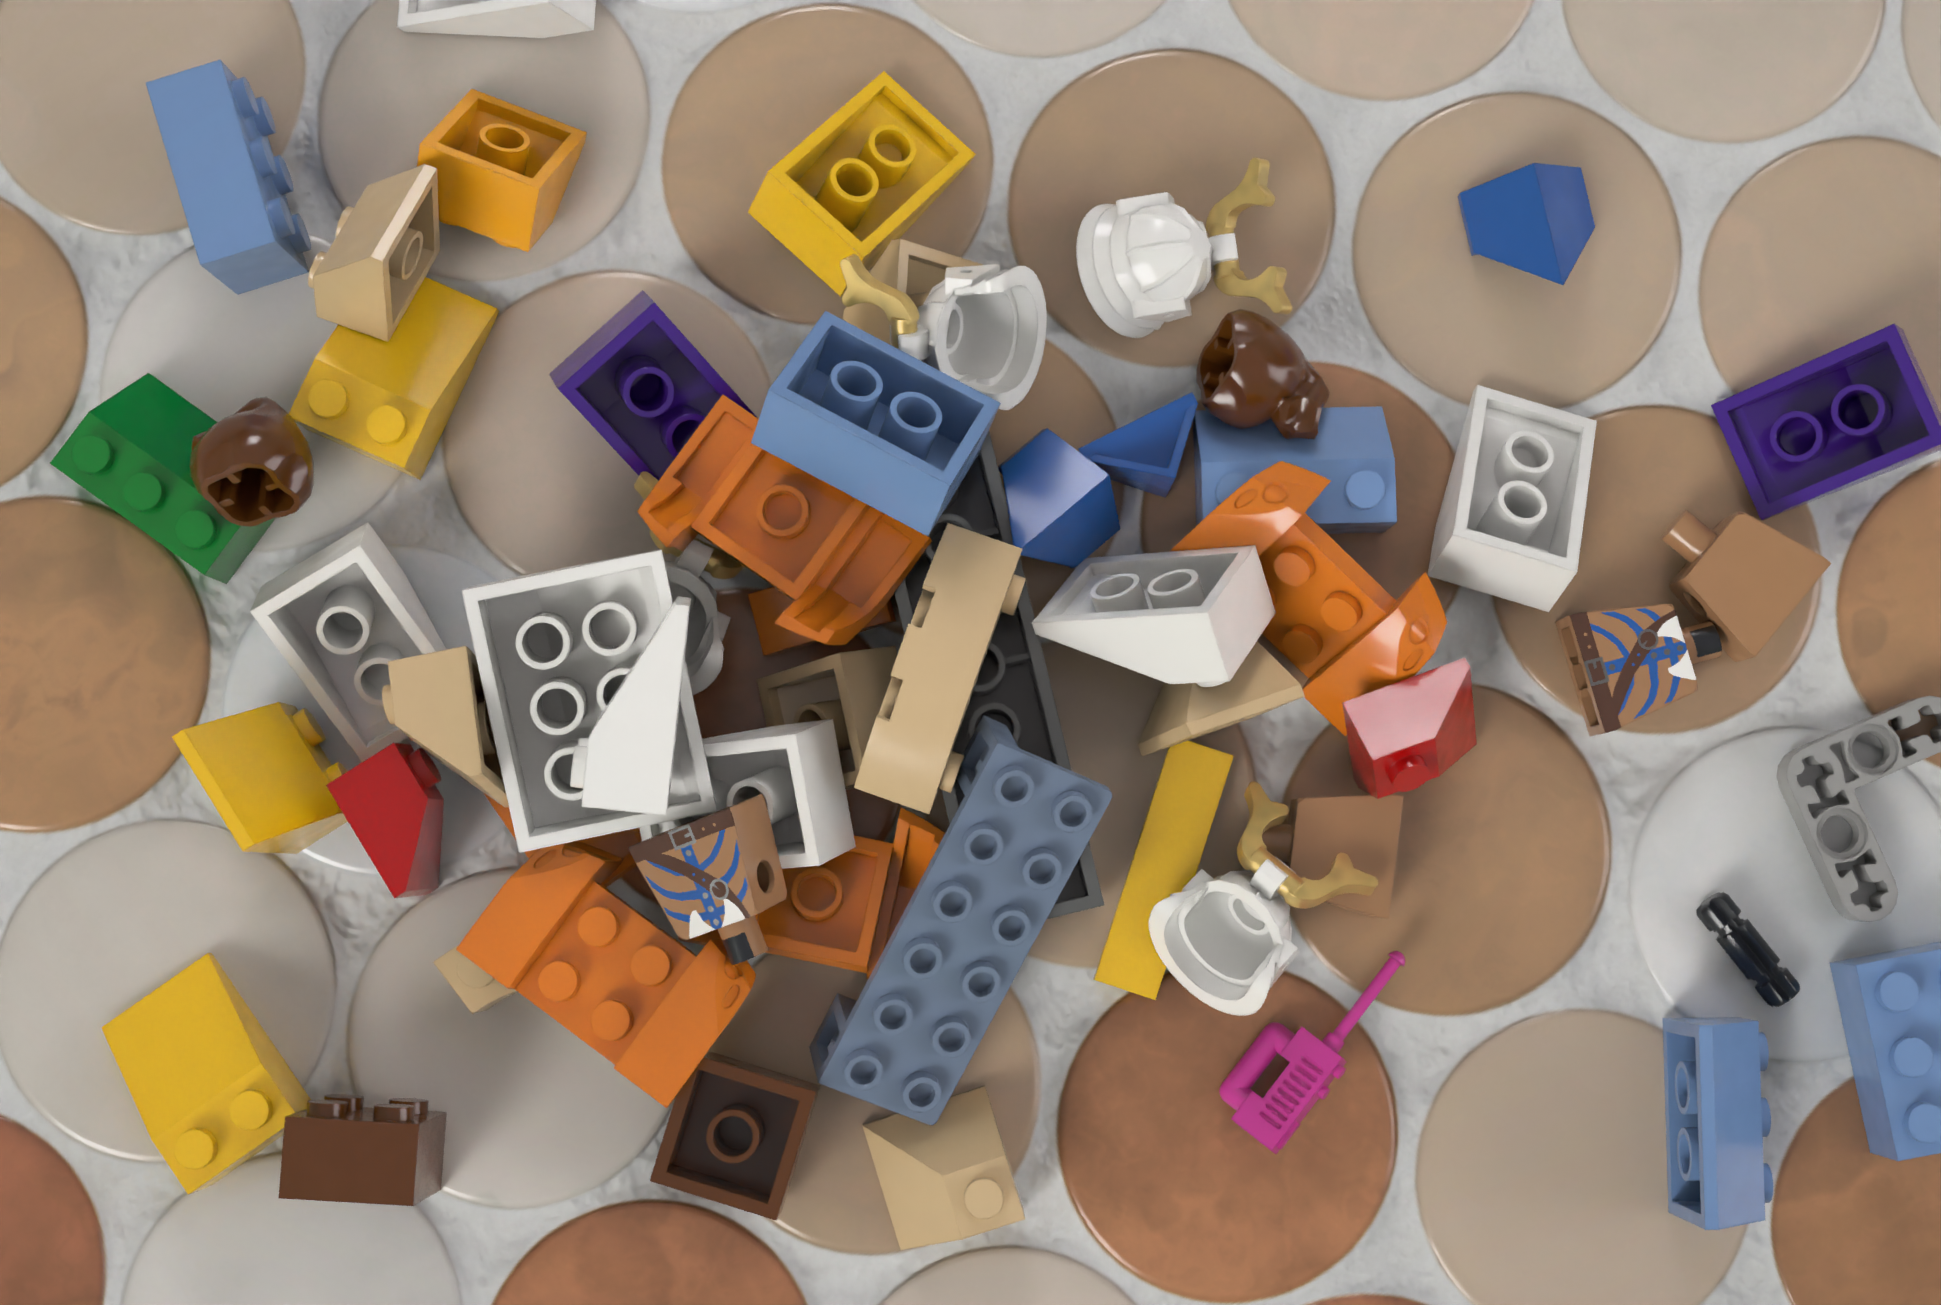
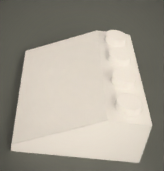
[462,550,717,853]

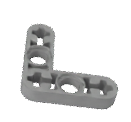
[1776,696,1941,922]

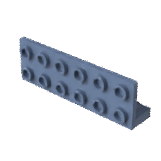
[809,715,1113,1125]

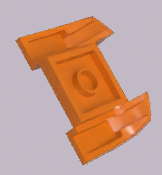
[637,394,932,645]
[1169,461,1447,736]
[678,807,945,979]
[456,841,756,1108]

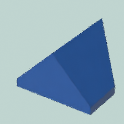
[1457,163,1595,285]
[1078,392,1198,498]
[998,428,1120,568]

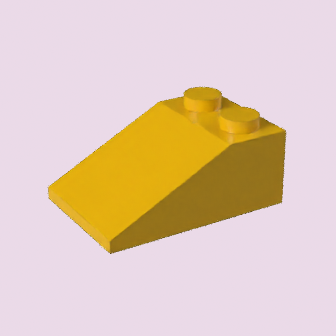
[748,71,976,297]
[288,277,499,480]
[172,702,348,854]
[101,953,311,1195]

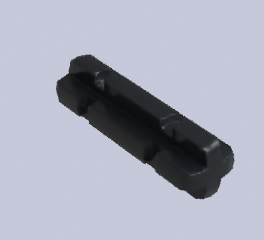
[1696,892,1800,1007]

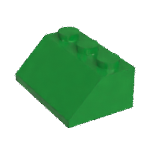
[50,373,276,584]

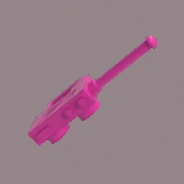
[1219,951,1405,1154]

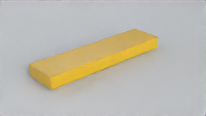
[1093,741,1234,1000]

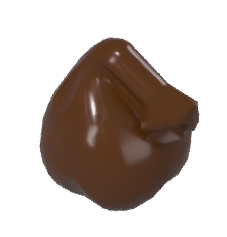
[1196,309,1329,440]
[190,397,314,527]

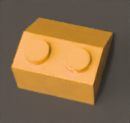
[417,89,587,252]

